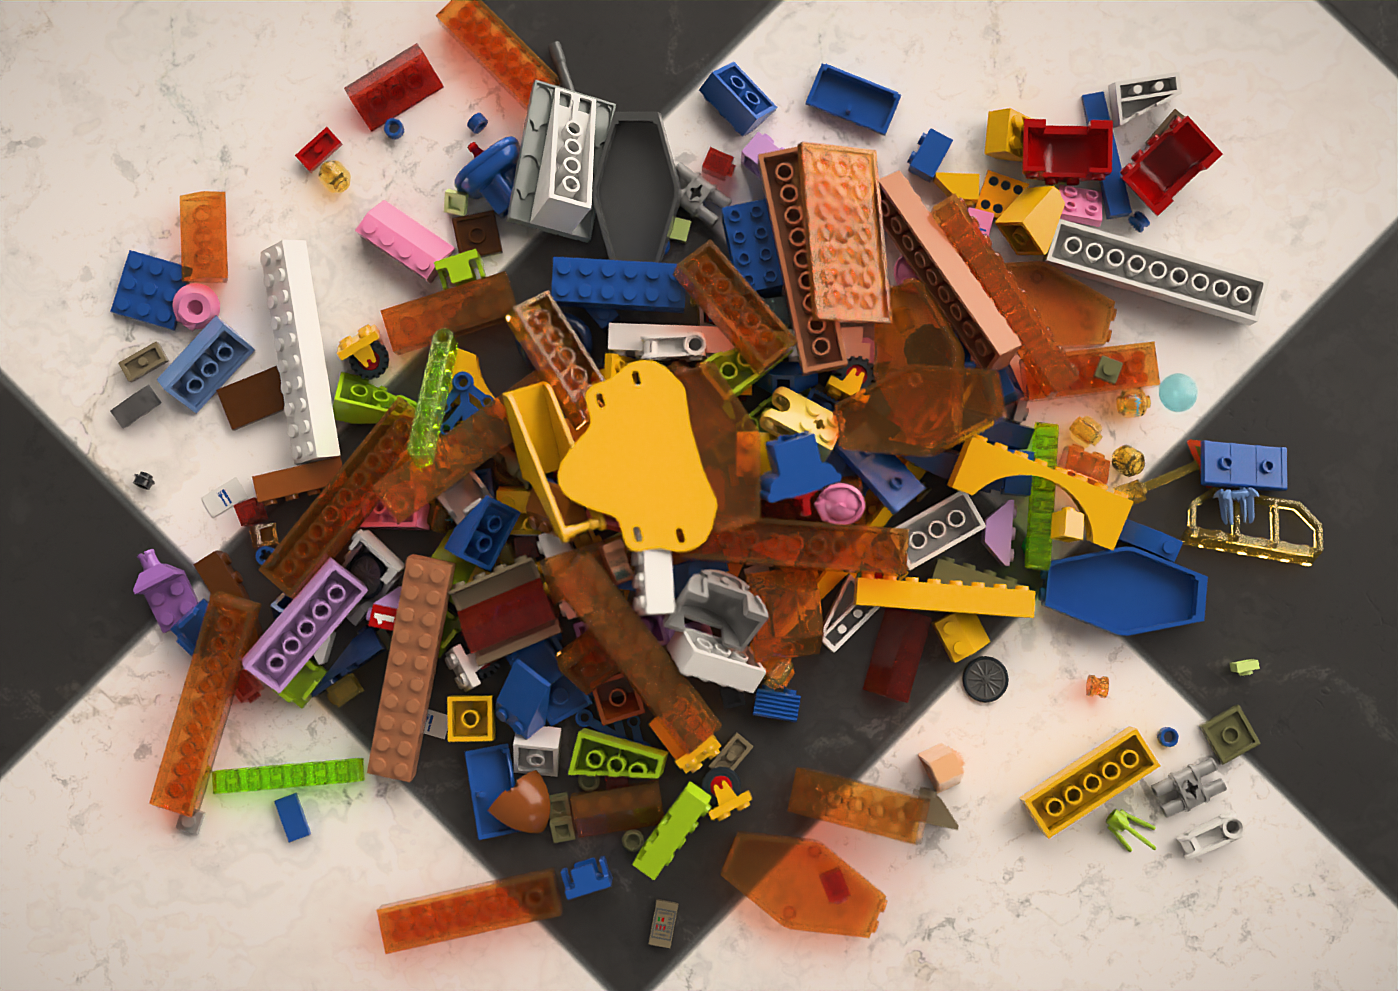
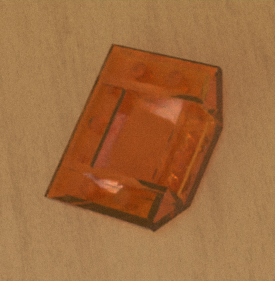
[745,565,824,663]

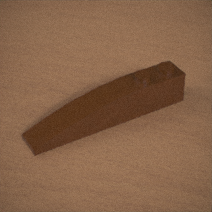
[193,550,263,653]

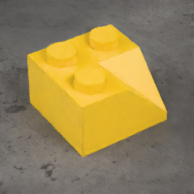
[447,695,496,742]

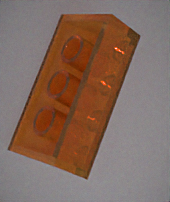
[179,191,228,283]
[570,779,665,838]

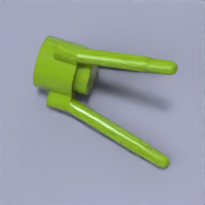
[1105,809,1156,852]

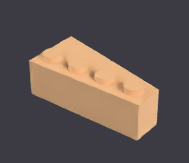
[918,743,965,794]

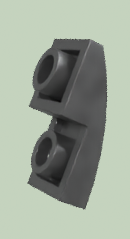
[110,385,162,429]

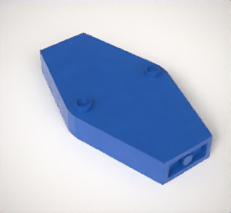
[1038,547,1208,636]

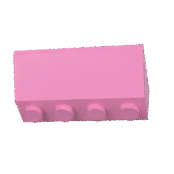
[355,200,455,284]

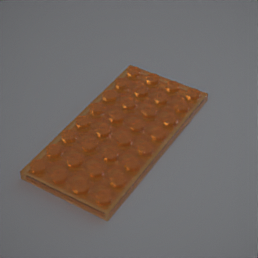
[797,142,893,324]

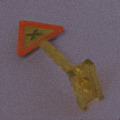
[1113,439,1212,505]

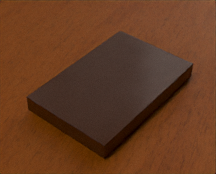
[216,366,285,431]

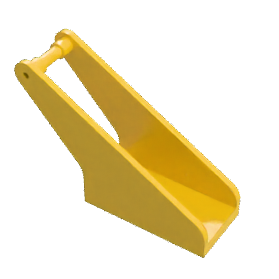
[502,381,606,544]

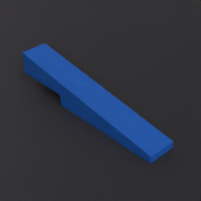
[1081,91,1132,220]

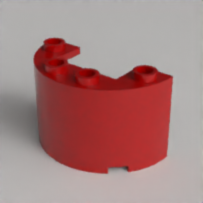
[1120,115,1223,216]
[1022,119,1113,186]

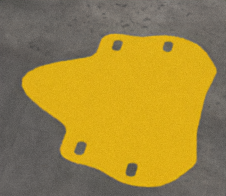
[558,360,717,552]

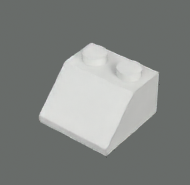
[513,726,561,777]

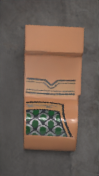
[598,539,633,585]

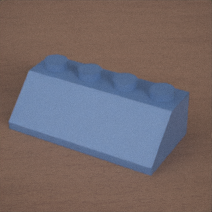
[157,316,255,414]

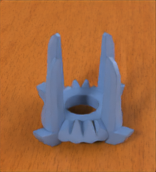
[1213,487,1259,526]

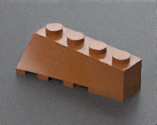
[252,456,346,506]

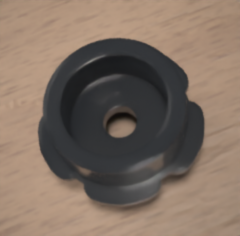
[133,471,155,490]

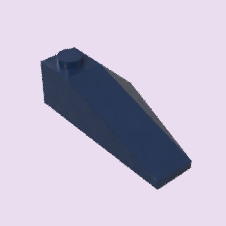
[311,625,387,698]

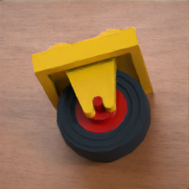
[701,766,752,822]

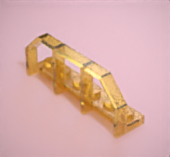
[1181,487,1323,566]

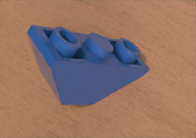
[754,362,818,394]

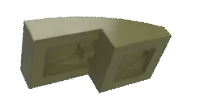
[549,792,576,843]

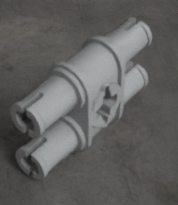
[676,162,732,228]
[1151,758,1227,818]

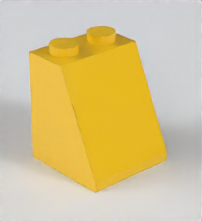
[995,186,1065,255]

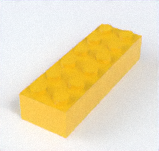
[1019,726,1161,839]

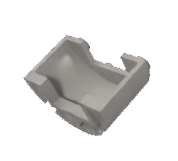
[342,529,406,626]
[663,569,769,652]

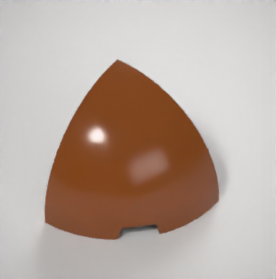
[488,770,550,833]

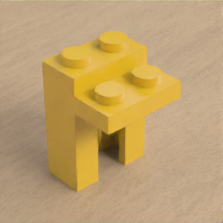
[649,696,721,773]

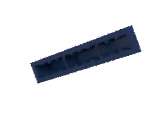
[879,438,1003,493]

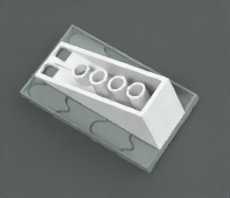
[507,79,616,243]

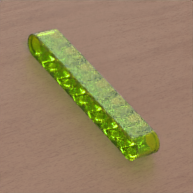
[407,328,458,468]
[1025,422,1059,571]
[211,758,365,794]

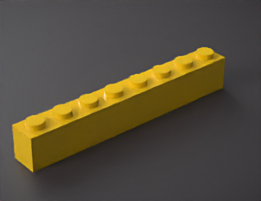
[853,574,1035,618]

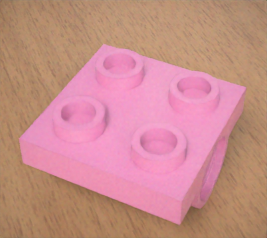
[1058,185,1102,227]

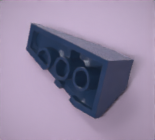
[941,405,1035,452]

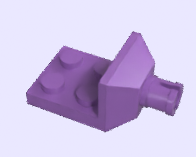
[133,549,199,633]

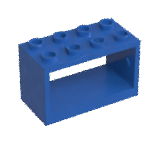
[721,199,783,302]

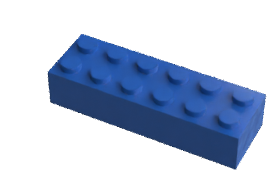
[551,257,687,313]

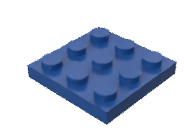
[110,250,194,331]

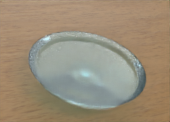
[1159,373,1198,412]

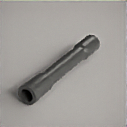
[548,42,575,91]

